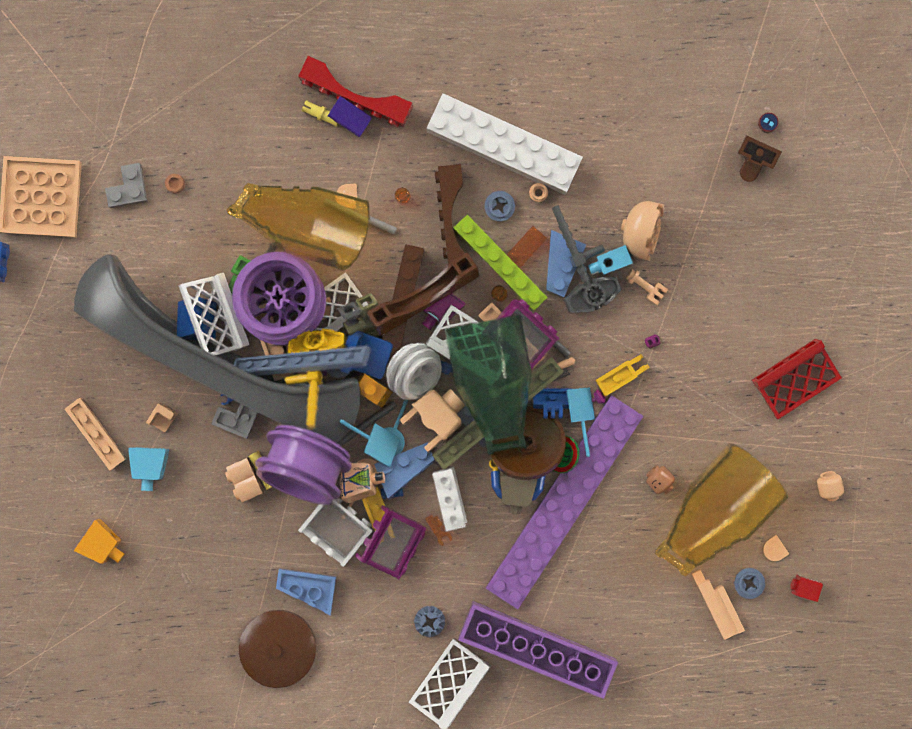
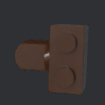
[738,135,782,182]

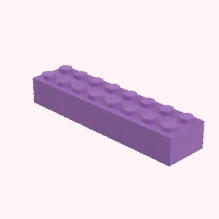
[459,601,618,699]

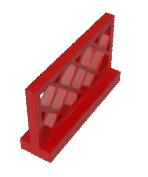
[751,339,842,419]

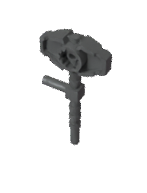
[552,205,622,313]

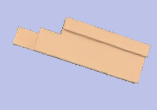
[692,570,745,640]

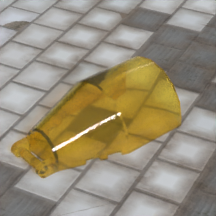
[227,183,370,271]
[655,443,789,577]

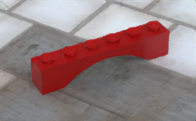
[298,56,413,128]

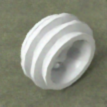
[386,343,442,400]

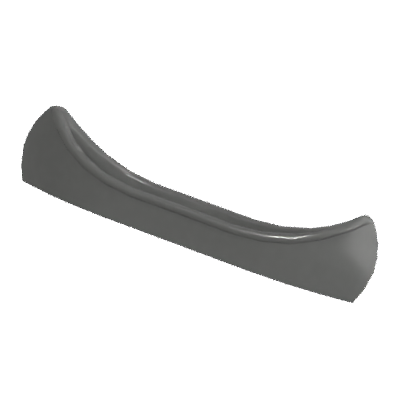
[74,254,361,443]

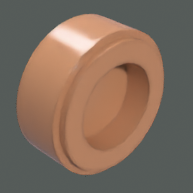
[165,174,185,194]

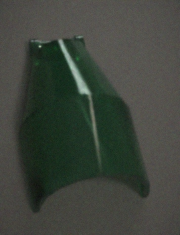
[444,314,532,455]

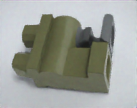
[337,293,382,339]

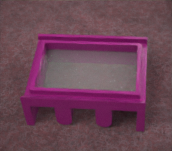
[484,299,560,374]
[355,505,427,580]

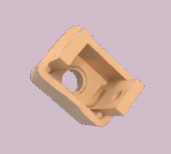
[400,389,465,453]

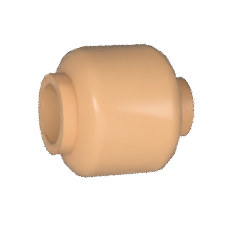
[817,471,844,501]

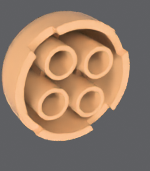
[621,201,664,261]

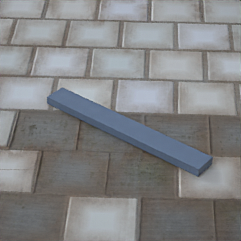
[234,346,371,376]

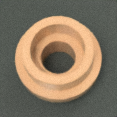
[529,183,548,202]

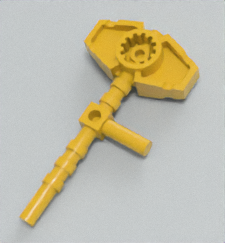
[285,328,346,429]

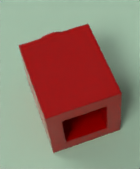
[790,575,823,602]

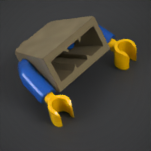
[489,460,546,514]

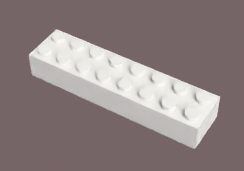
[427,94,583,195]

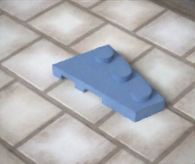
[546,230,586,298]
[374,442,435,500]
[276,568,336,615]

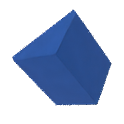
[177,297,217,340]

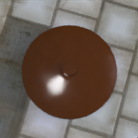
[488,406,566,480]
[239,610,316,688]

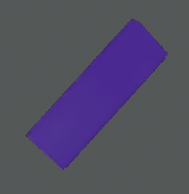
[328,97,372,137]

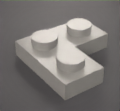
[105,163,147,208]
[211,404,258,439]

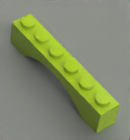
[453,214,548,312]

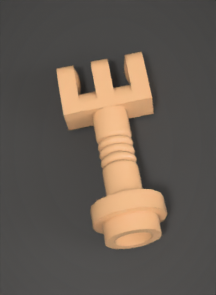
[626,269,668,305]

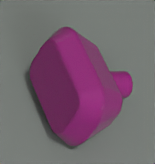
[645,334,661,348]
[592,389,606,404]

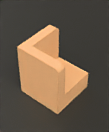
[146,403,178,432]

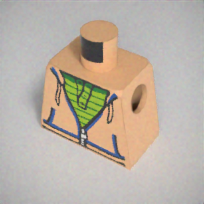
[340,463,385,503]

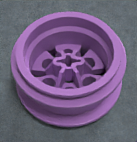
[232,252,326,345]
[255,425,351,505]

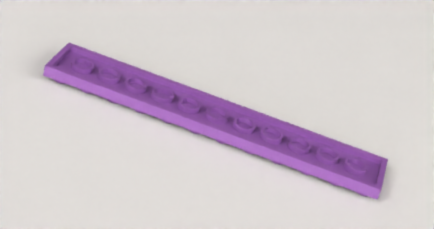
[486,395,643,609]

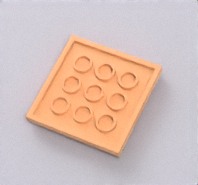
[0,156,82,238]

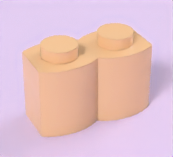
[225,458,265,502]

